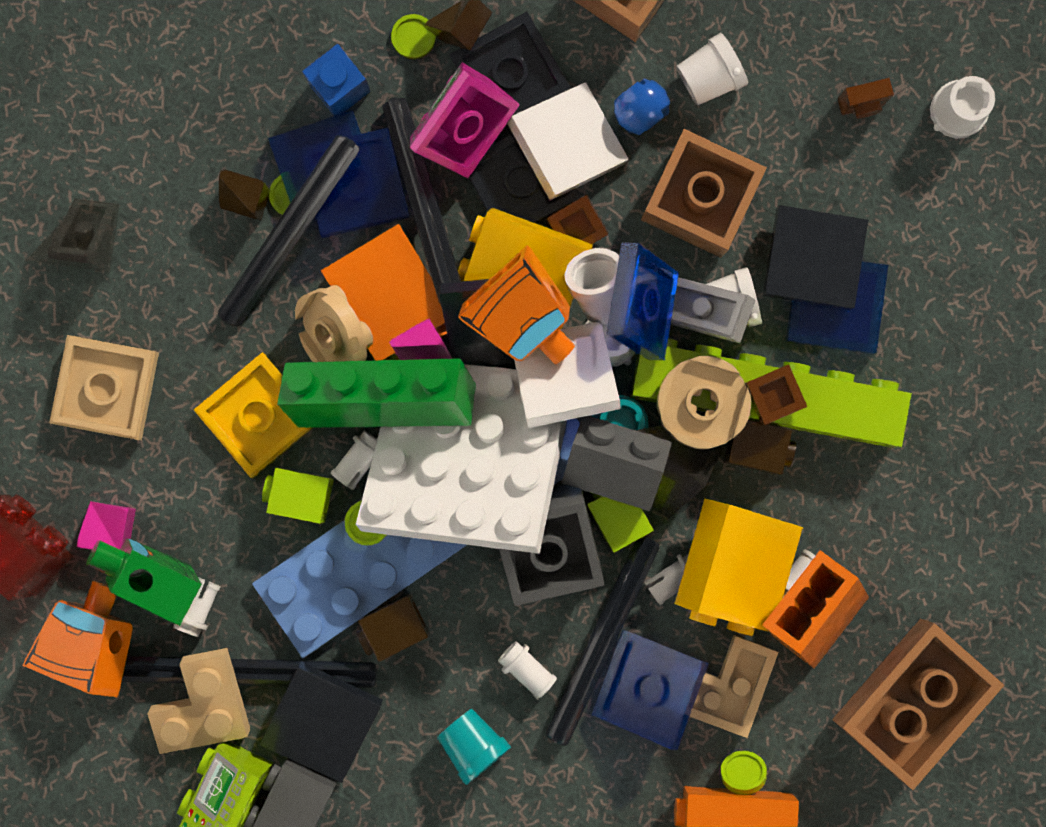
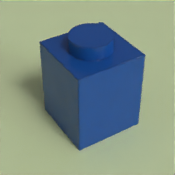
[302,44,371,118]

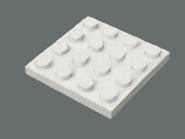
[356,364,567,554]

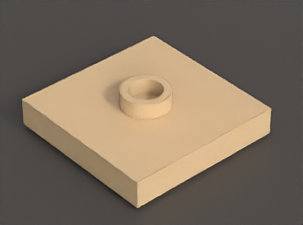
[49,335,159,440]

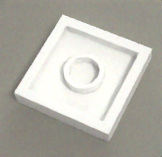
[507,82,629,200]
[514,321,621,428]

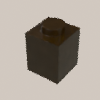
[723,420,796,475]
[356,593,430,662]

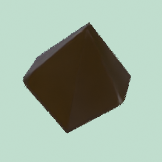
[424,0,493,50]
[219,169,270,222]

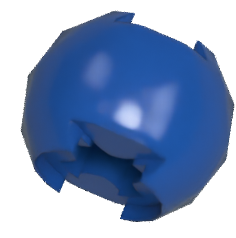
[614,79,670,135]

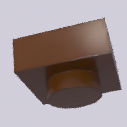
[837,77,894,119]
[547,194,609,244]
[745,364,807,426]

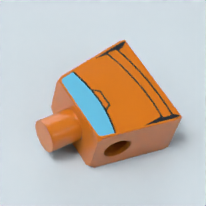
[458,245,575,364]
[23,581,133,697]

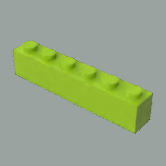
[630,336,912,448]

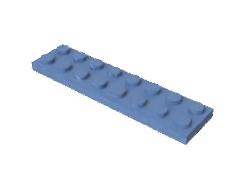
[252,418,580,658]

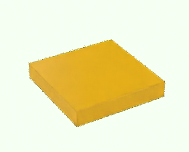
[194,352,312,478]

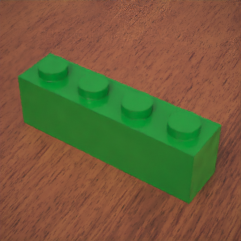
[277,359,476,428]

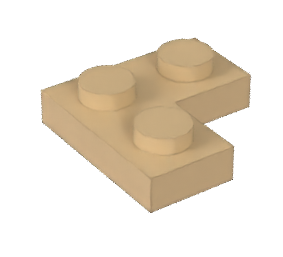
[660,635,779,738]
[147,648,250,754]

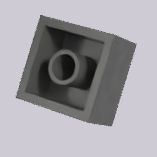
[499,485,605,606]

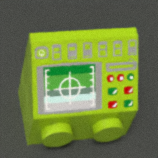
[177,741,274,827]

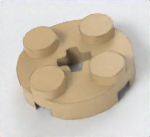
[295,285,373,362]
[657,356,751,449]

